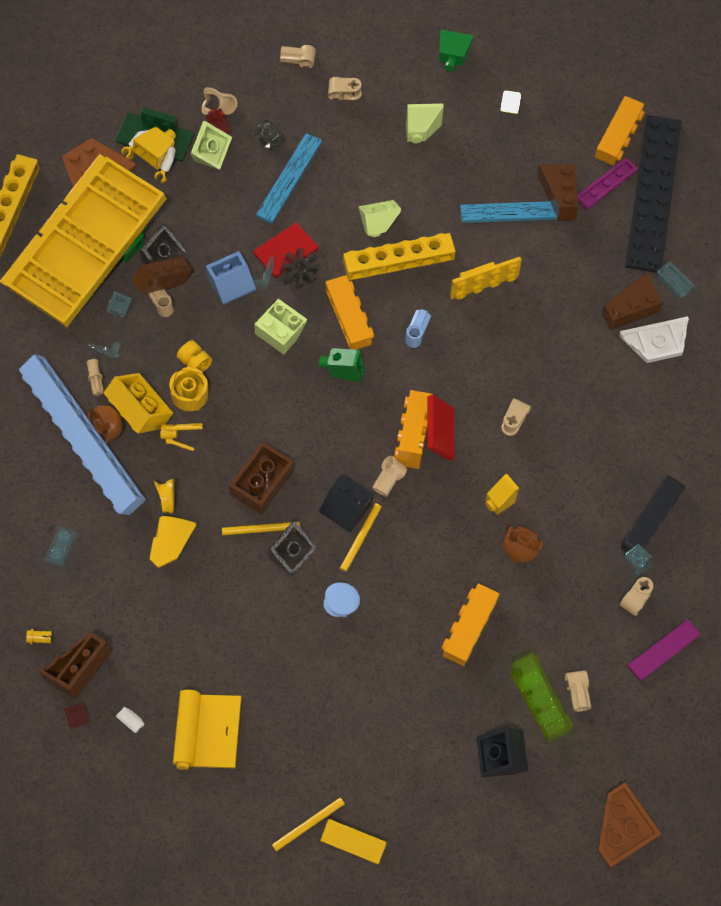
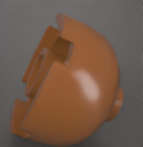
[87,405,124,444]
[503,526,543,563]

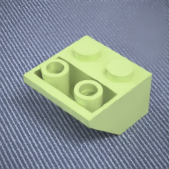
[255,299,307,355]

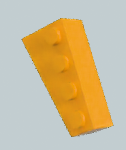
[394,390,432,469]

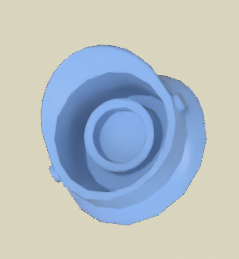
[324,582,360,617]

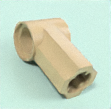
[280,45,316,68]
[147,289,174,317]
[372,456,407,497]
[565,670,591,712]

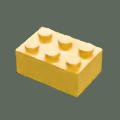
[104,373,173,434]

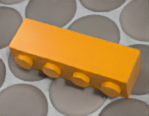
[595,96,645,165]
[325,275,374,350]
[441,583,500,666]

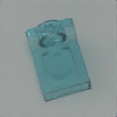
[625,544,652,578]

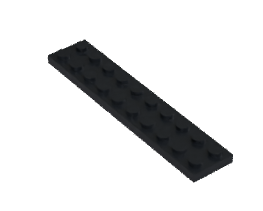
[625,115,682,274]

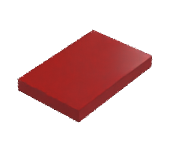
[253,222,319,279]
[427,394,454,461]

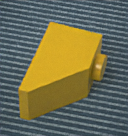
[485,474,519,515]

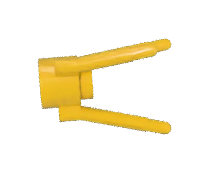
[161,423,203,451]

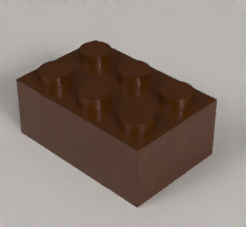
[229,442,294,515]

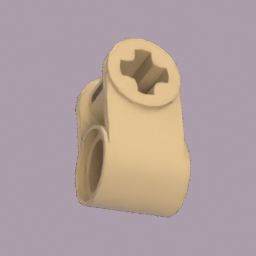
[328,77,362,100]
[501,398,531,436]
[619,577,653,616]

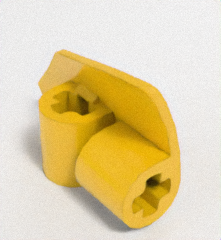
[150,516,196,568]

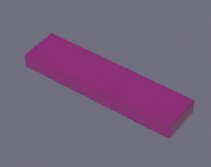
[577,158,638,210]
[627,619,701,682]

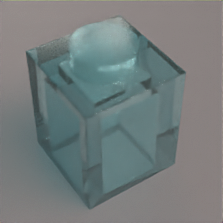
[106,291,132,318]

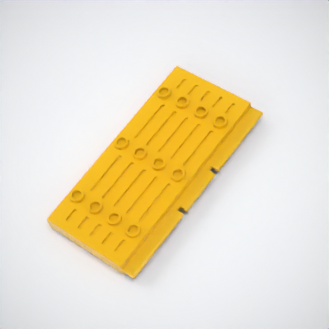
[0,154,167,328]

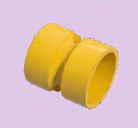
[177,340,212,372]

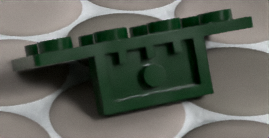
[116,107,194,162]

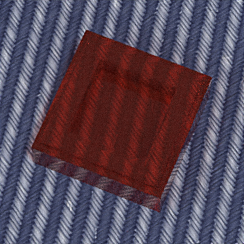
[64,702,90,729]

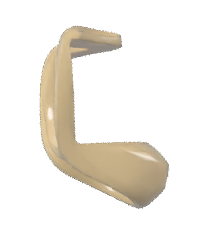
[201,87,237,117]

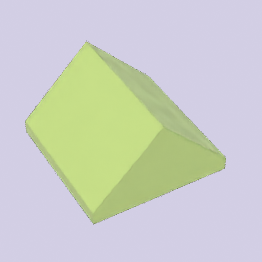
[191,121,232,170]

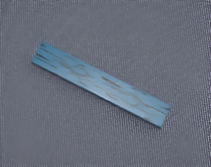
[256,133,322,224]
[460,202,557,223]

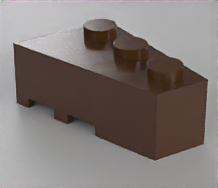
[538,164,578,220]
[602,273,663,330]
[38,632,112,699]

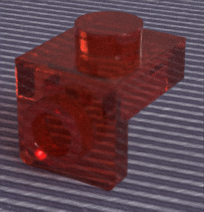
[205,108,231,134]

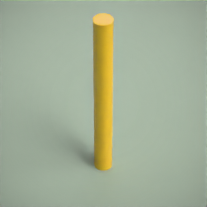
[340,503,382,572]
[222,521,300,535]
[272,798,344,852]

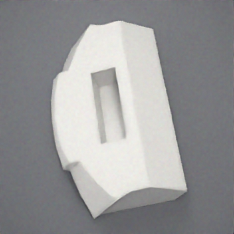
[116,707,145,733]

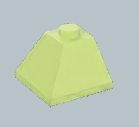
[406,104,444,143]
[359,200,401,237]

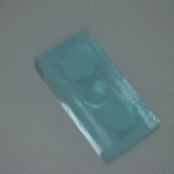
[656,261,695,299]
[44,526,78,569]

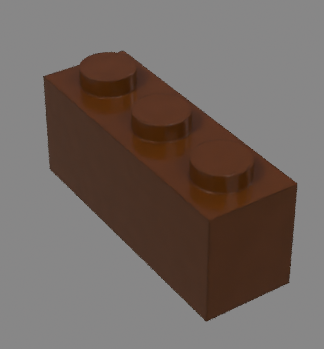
[132,257,192,294]

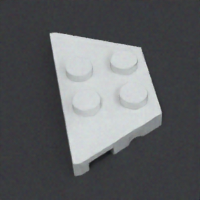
[619,317,689,363]

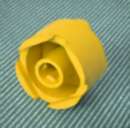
[169,367,209,411]

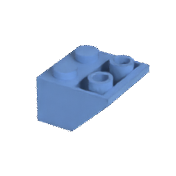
[206,251,256,305]

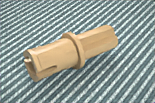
[87,359,104,396]

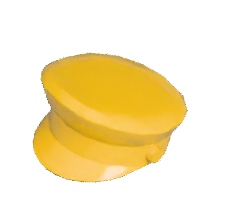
[154,479,175,514]

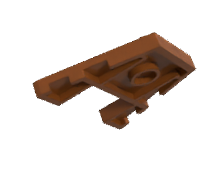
[62,138,137,187]

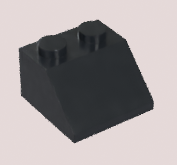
[319,474,373,532]
[476,727,528,777]

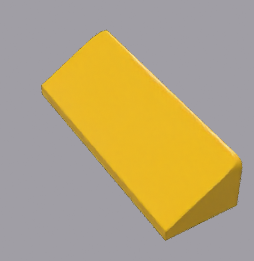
[321,819,387,865]

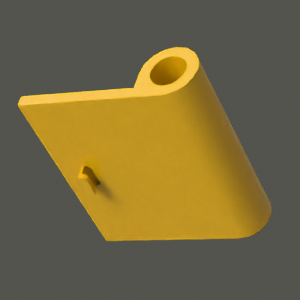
[173,690,242,770]

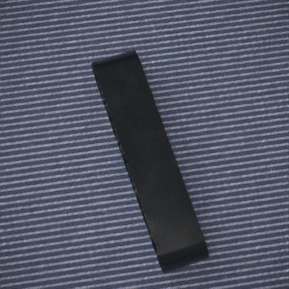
[620,476,686,559]

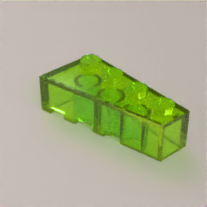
[510,652,572,744]

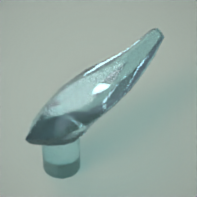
[253,256,274,290]
[88,342,121,358]

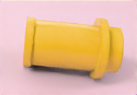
[26,629,52,645]

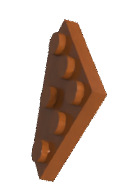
[597,783,661,869]

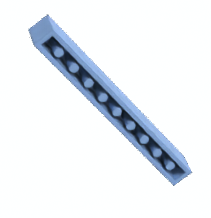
[19,354,146,515]

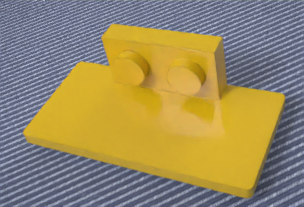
[450,257,522,300]

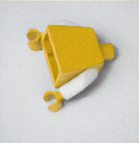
[121,127,176,184]

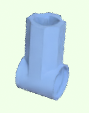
[405,309,431,348]

